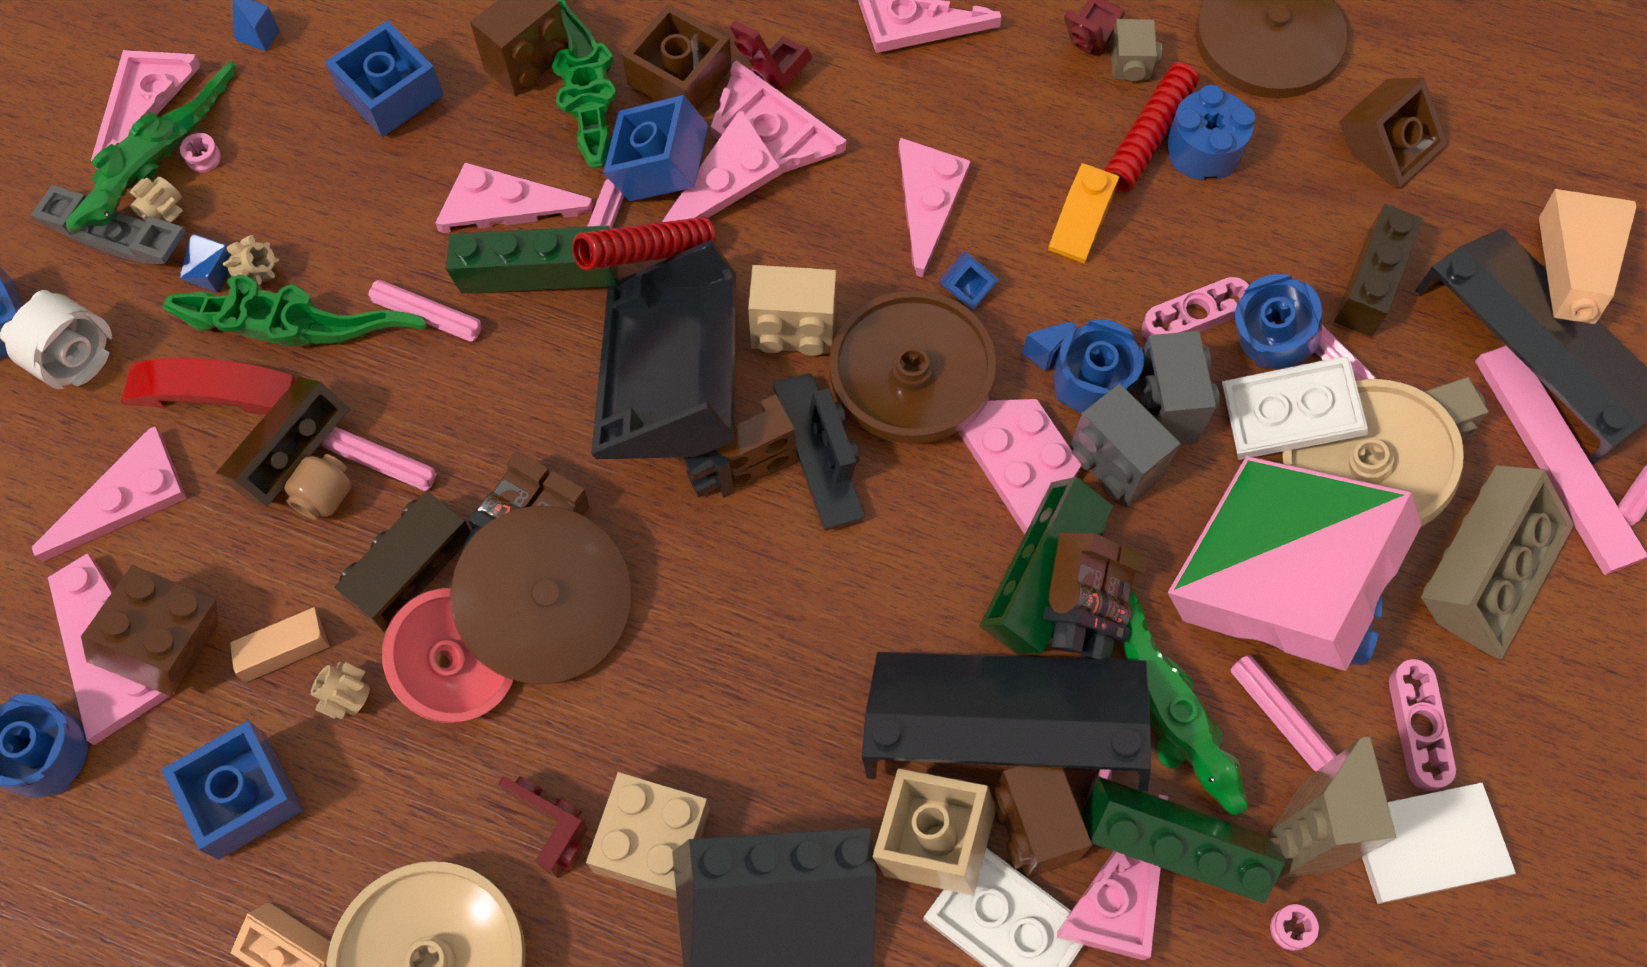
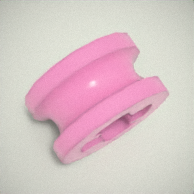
[180,133,221,173]
[1270,904,1319,951]

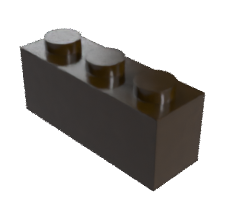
[1334,204,1423,337]
[216,377,350,507]
[334,491,471,632]

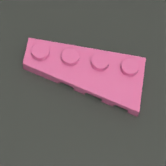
[48,553,175,745]

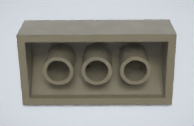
[1421,465,1574,659]
[1269,737,1397,879]

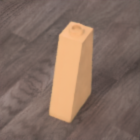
[1539,189,1636,324]

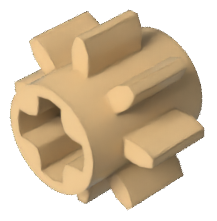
[129,177,183,223]
[223,235,279,286]
[311,661,370,719]

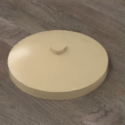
[1283,379,1464,527]
[326,861,525,967]

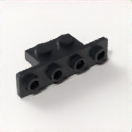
[773,373,864,531]

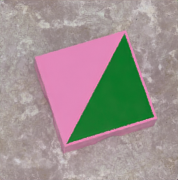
[1168,456,1422,671]

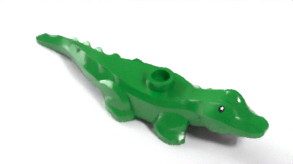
[552,0,617,169]
[66,61,236,234]
[163,274,427,347]
[1123,589,1248,816]

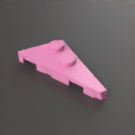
[858,0,1002,53]
[91,50,200,169]
[662,111,781,222]
[898,138,970,278]
[435,163,594,233]
[32,426,187,562]
[1057,794,1168,960]

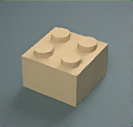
[748,265,836,356]
[872,769,996,896]
[586,772,710,898]

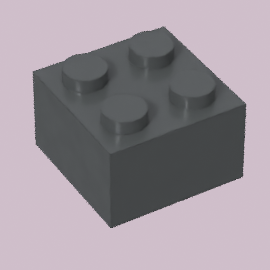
[1136,331,1219,445]
[1070,383,1181,507]

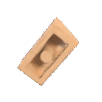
[230,607,330,683]
[230,903,330,967]

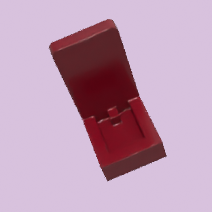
[1064,0,1125,54]
[729,21,813,90]
[498,776,587,878]

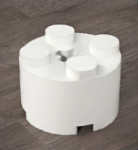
[0,290,112,389]

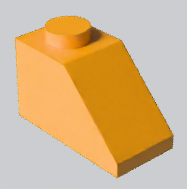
[1048,163,1119,264]

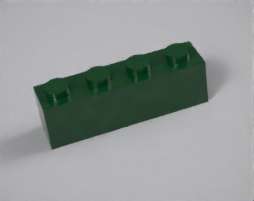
[446,225,618,294]
[979,477,1113,655]
[1081,776,1285,904]

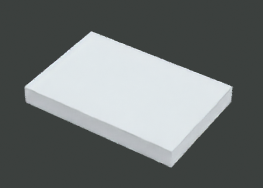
[1222,355,1368,460]
[1362,783,1516,904]
[923,848,1083,967]

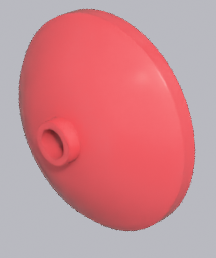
[382,588,513,723]

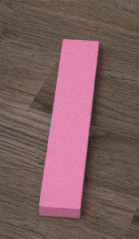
[1475,346,1647,576]

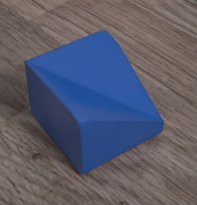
[233,0,280,51]
[180,234,231,292]
[939,251,999,311]
[1022,322,1076,371]

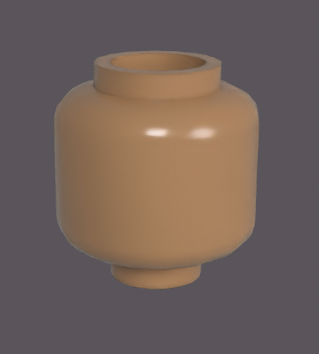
[284,454,352,520]

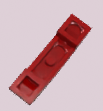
[121,358,295,414]

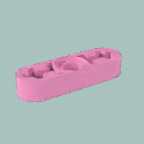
[1141,277,1249,341]
[1389,659,1456,792]

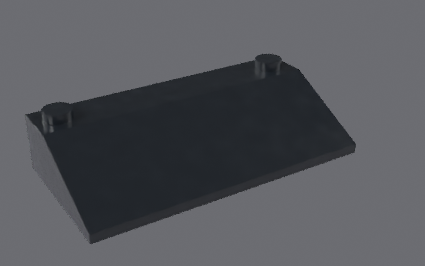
[1415,228,1647,466]
[591,239,736,459]
[862,652,1151,792]

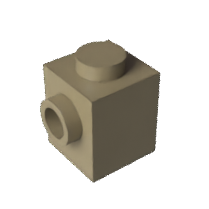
[1110,19,1162,81]
[1425,377,1489,440]

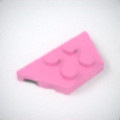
[711,60,846,174]
[958,399,1082,534]

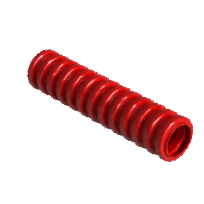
[1103,62,1200,192]
[572,217,716,270]

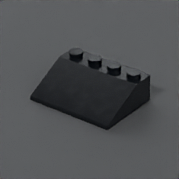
[672,828,877,967]

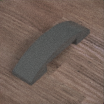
[30,184,186,264]

